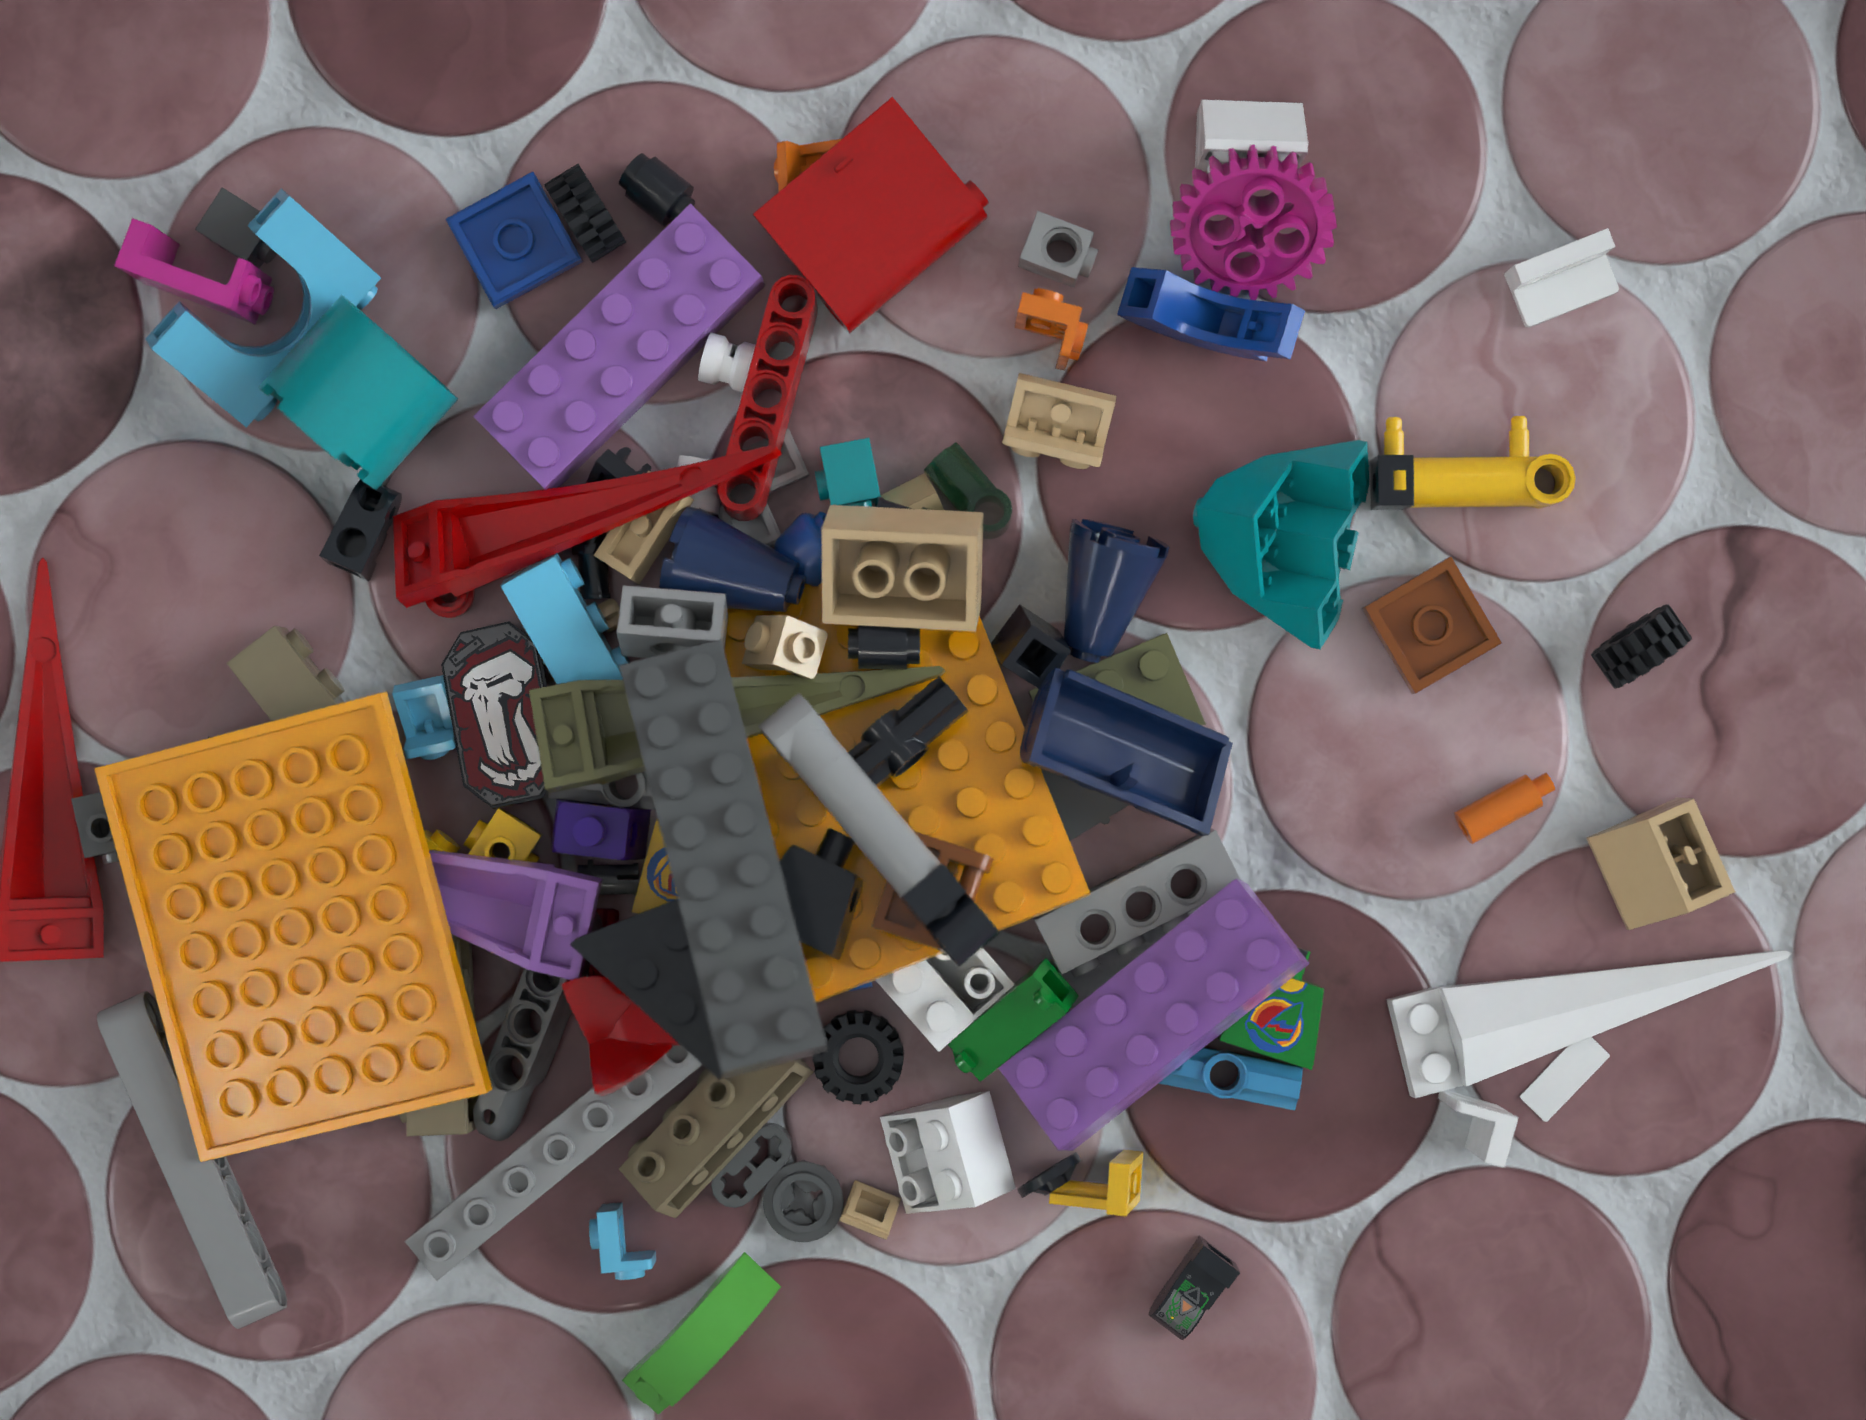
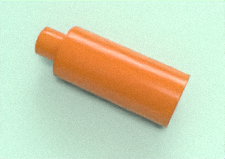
[1454,773,1556,844]

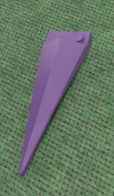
[429,850,602,980]

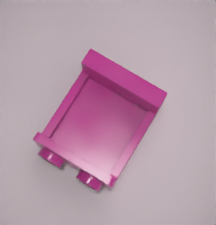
[114,218,274,325]

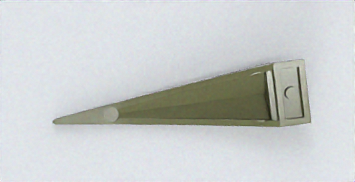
[529,666,945,793]

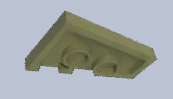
[1028,633,1206,725]

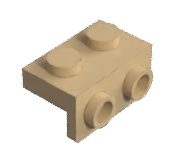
[1002,373,1116,469]

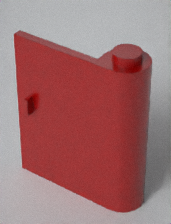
[753,97,989,333]

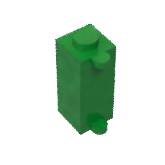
[947,958,1079,1082]

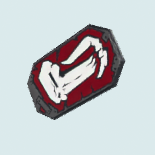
[441,621,547,809]

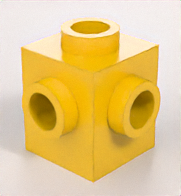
[463,808,543,863]

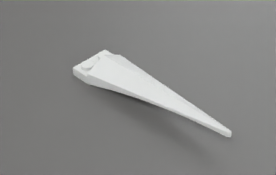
[1386,950,1792,1098]

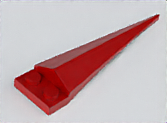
[393,445,782,608]
[0,558,104,962]

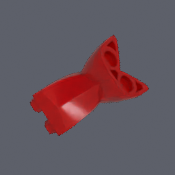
[561,976,680,1097]

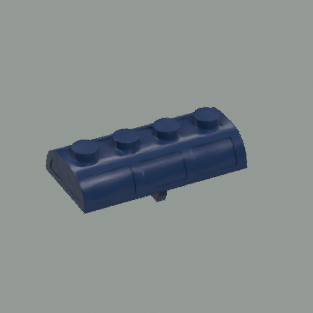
[1020,668,1233,836]

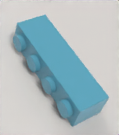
[501,553,630,684]

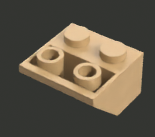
[1586,798,1735,930]

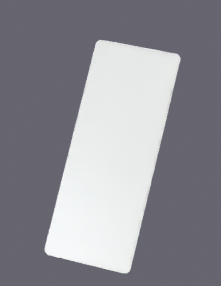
[1520,1037,1610,1122]

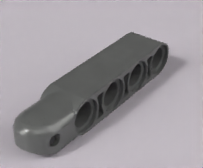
[473,912,603,1141]

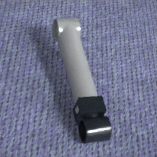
[758,693,999,967]

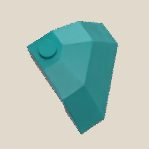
[1193,440,1370,650]

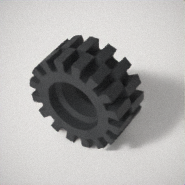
[544,164,627,263]
[1591,604,1692,689]
[813,1010,904,1104]

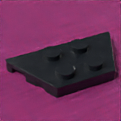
[570,899,723,1080]

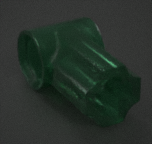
[924,442,1012,539]

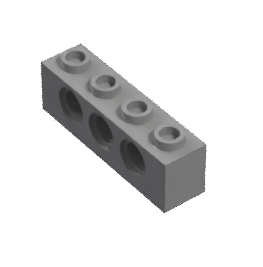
[1033,829,1241,977]

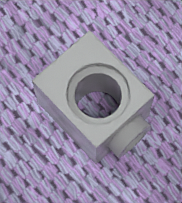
[1018,211,1098,288]

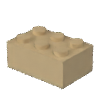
[822,505,983,632]

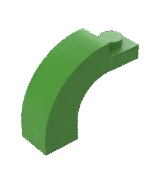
[622,1252,781,1415]

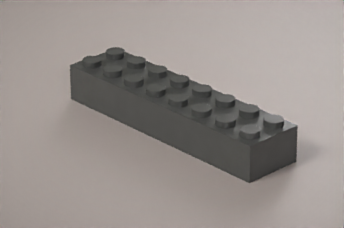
[619,639,828,1079]

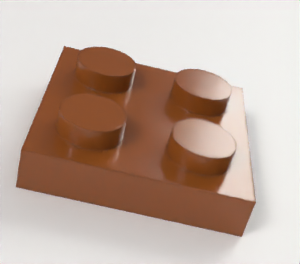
[1362,557,1502,694]

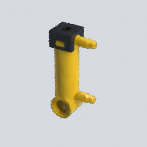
[1370,416,1576,510]

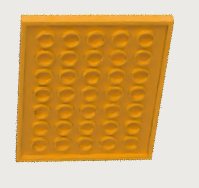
[724,583,1090,1003]
[94,692,492,1162]

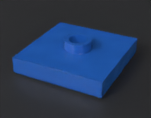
[445,172,583,309]

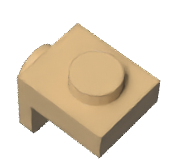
[742,615,827,679]

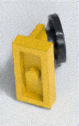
[1017,1149,1144,1216]

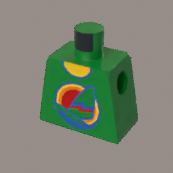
[1217,947,1324,1070]

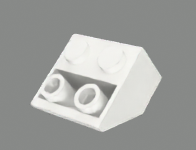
[1195,100,1308,174]
[876,948,1015,1052]
[880,1091,1016,1214]

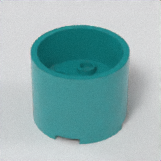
[259,295,458,490]

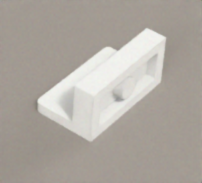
[1504,228,1619,328]
[1438,1090,1518,1168]

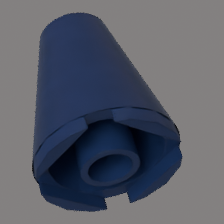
[659,506,806,612]
[1064,519,1170,663]

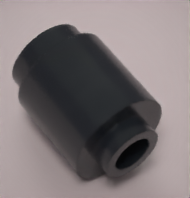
[619,153,695,226]
[848,625,920,669]

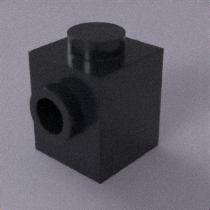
[991,605,1071,689]

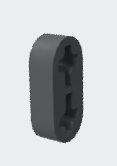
[711,1123,792,1208]

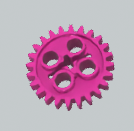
[1170,144,1337,300]

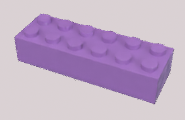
[473,203,765,490]
[999,878,1310,1151]

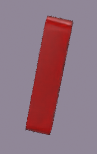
[717,275,818,521]

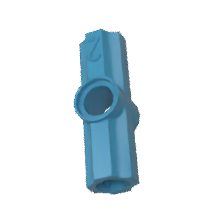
[1159,1047,1303,1111]

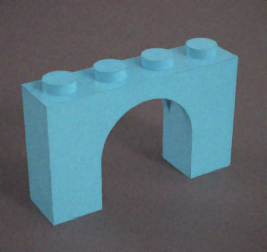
[145,188,381,428]

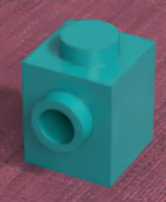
[815,438,881,507]

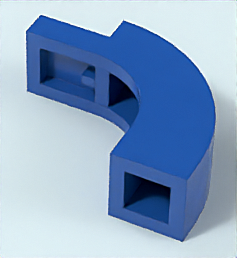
[1117,267,1305,361]

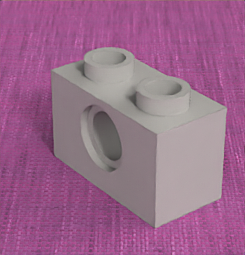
[617,586,728,658]

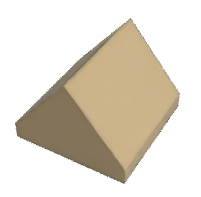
[881,473,945,511]
[839,1180,901,1240]

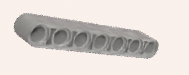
[97,991,287,1329]

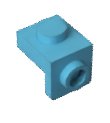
[392,675,456,760]
[589,1203,656,1280]

